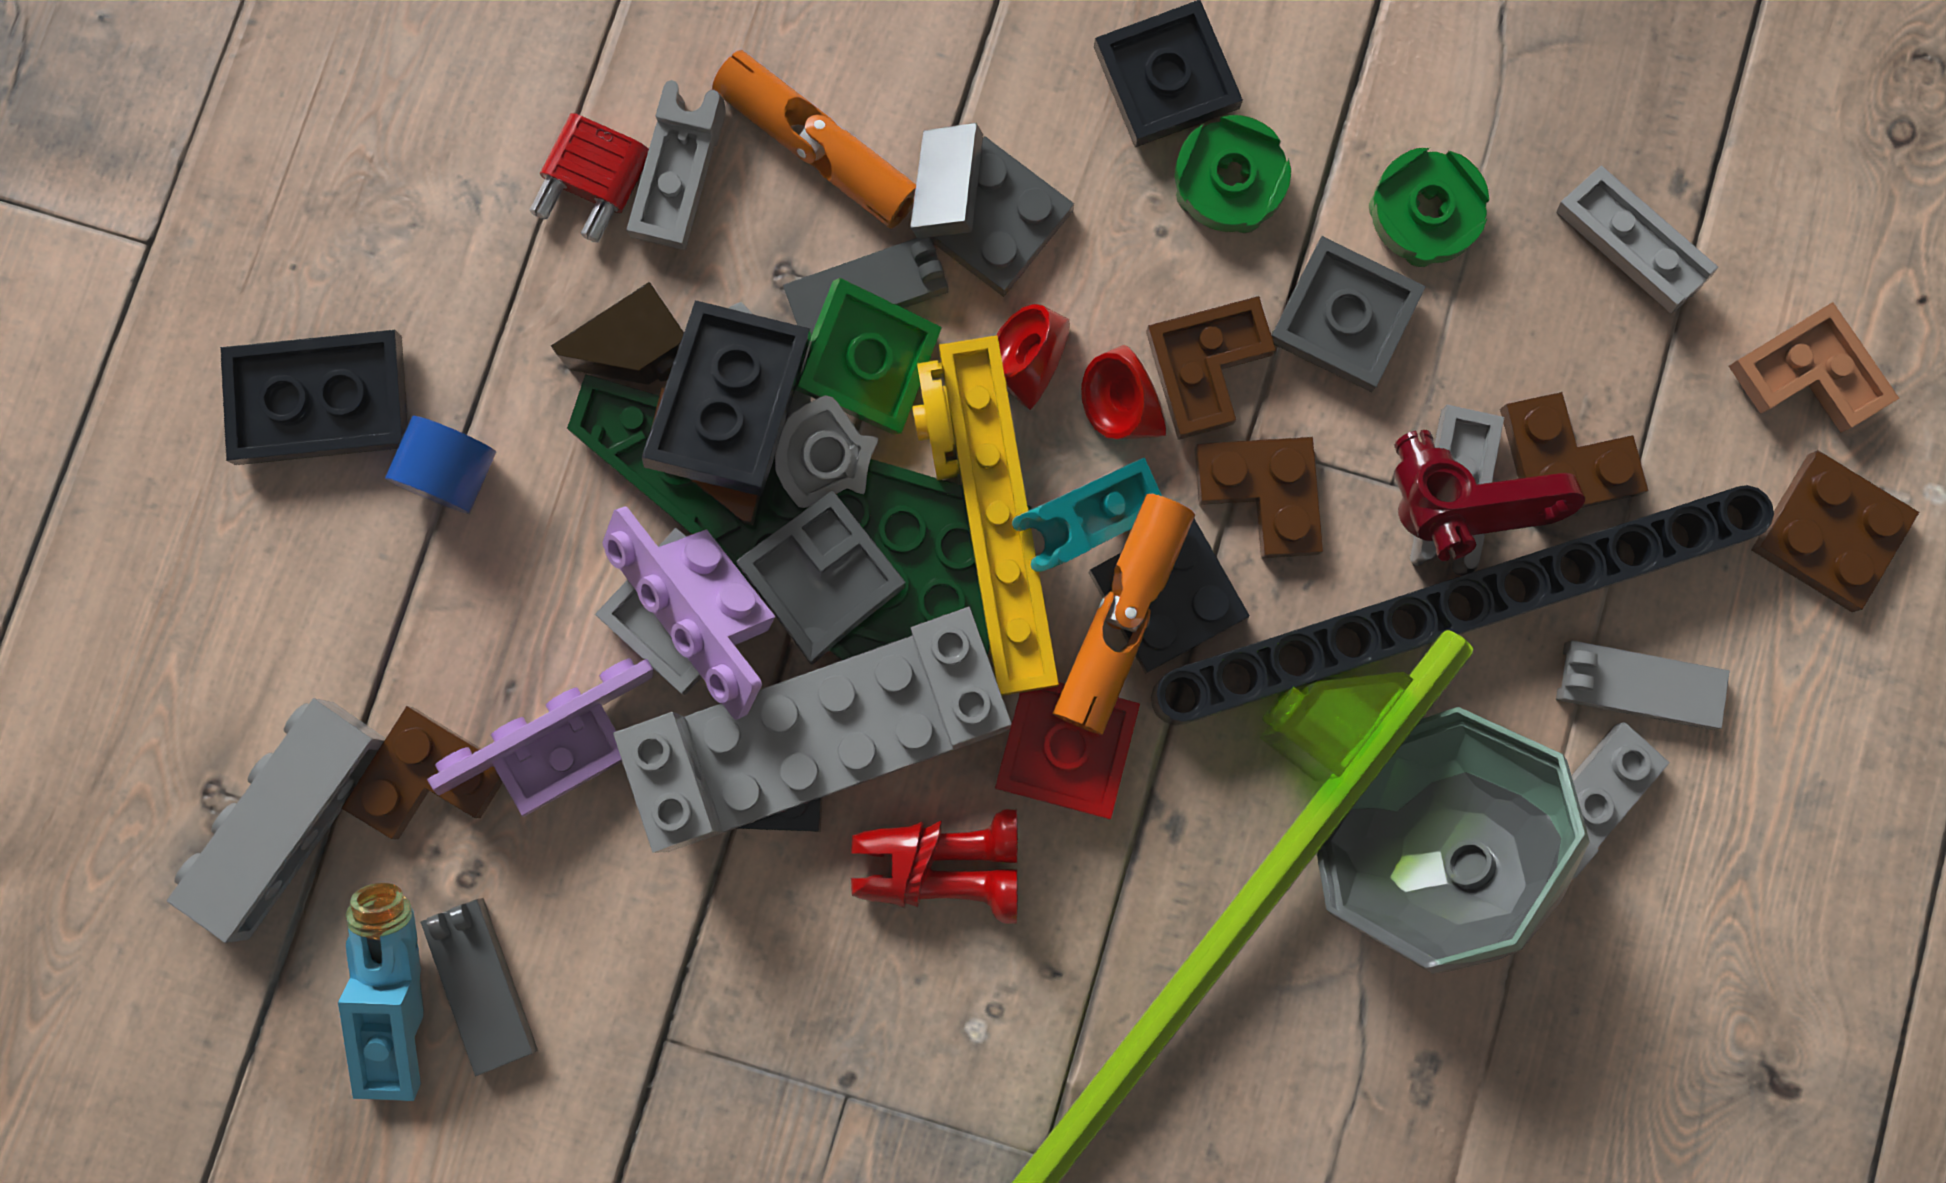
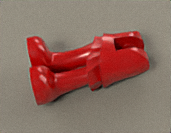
[851,809,1018,924]

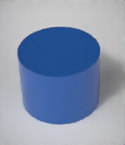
[385,416,497,514]

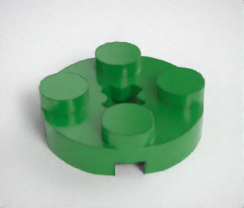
[1174,115,1291,233]
[1369,148,1489,267]

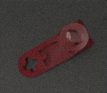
[1394,430,1585,561]

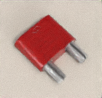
[530,113,649,243]

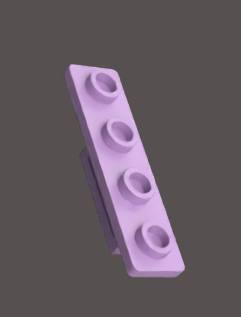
[602,506,775,720]
[427,658,653,817]

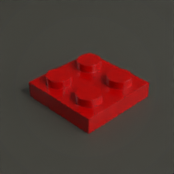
[995,682,1140,820]

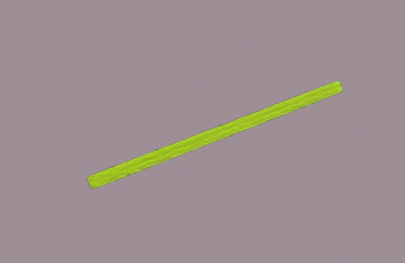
[1011,630,1474,1183]

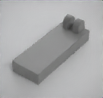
[1556,165,1718,314]
[1556,640,1730,730]

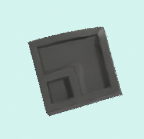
[736,490,906,665]

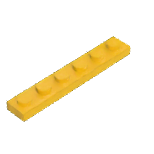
[939,335,1059,696]

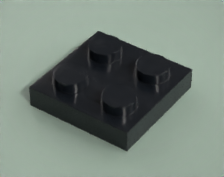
[1094,0,1243,148]
[1089,518,1250,674]

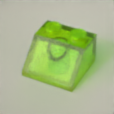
[1260,672,1414,782]

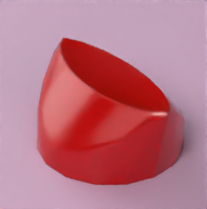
[997,304,1070,410]
[1081,345,1166,439]

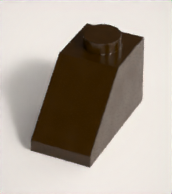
[551,282,684,385]

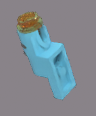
[338,883,424,1101]

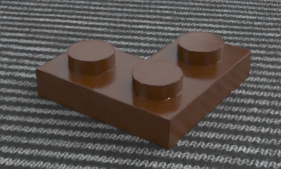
[1146,296,1276,440]
[1500,392,1649,508]
[1194,437,1323,558]
[341,706,503,839]

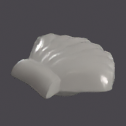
[775,395,878,508]

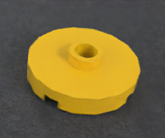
[912,360,960,480]

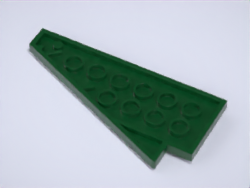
[567,374,1032,661]

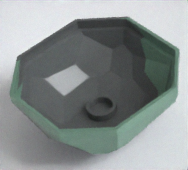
[1317,707,1590,974]

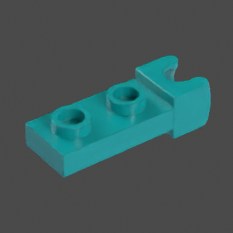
[1012,457,1162,572]

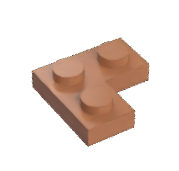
[1728,302,1900,433]

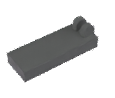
[783,237,948,335]
[420,898,538,1077]

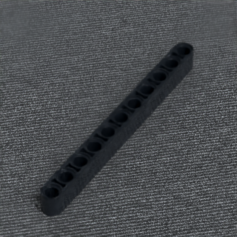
[1151,485,1774,725]

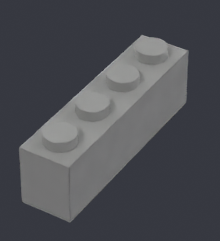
[167,698,386,943]

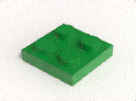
[795,278,942,435]

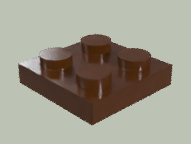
[1751,450,1920,612]

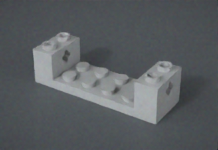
[613,607,1012,853]

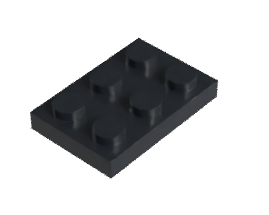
[642,300,811,497]
[220,329,408,465]

